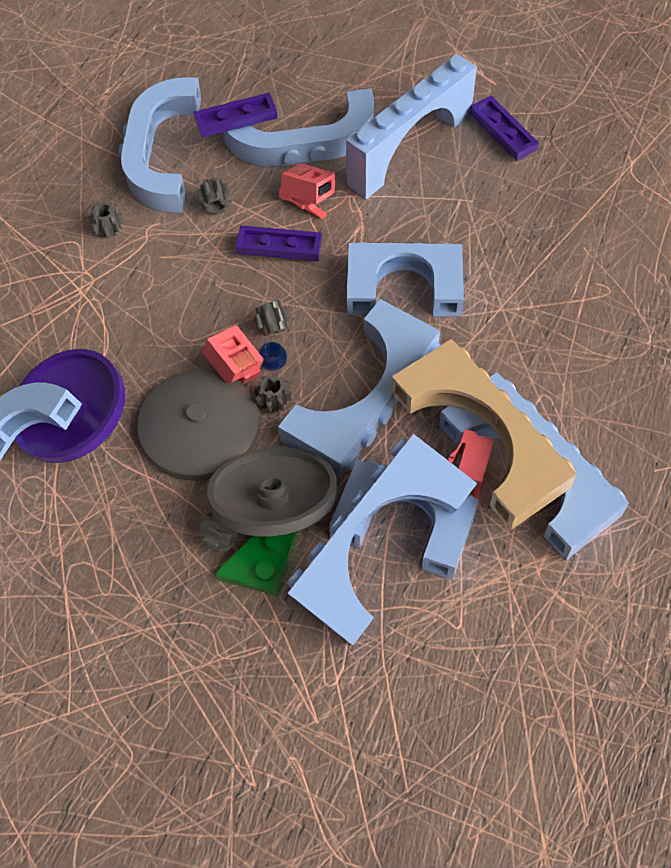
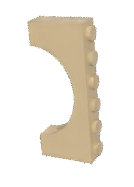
[391,339,577,530]

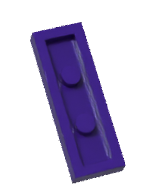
[193,93,278,138]
[470,95,539,161]
[235,225,322,261]

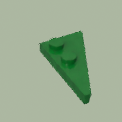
[216,531,298,596]

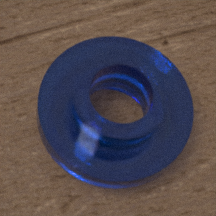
[259,342,287,371]

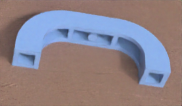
[119,77,201,213]
[222,88,374,167]
[0,383,82,460]

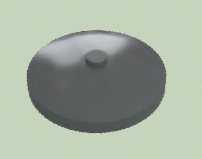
[137,369,260,481]
[207,447,337,536]

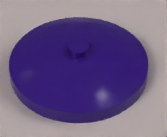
[14,349,125,463]

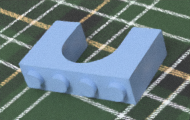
[347,242,464,317]
[329,459,479,580]

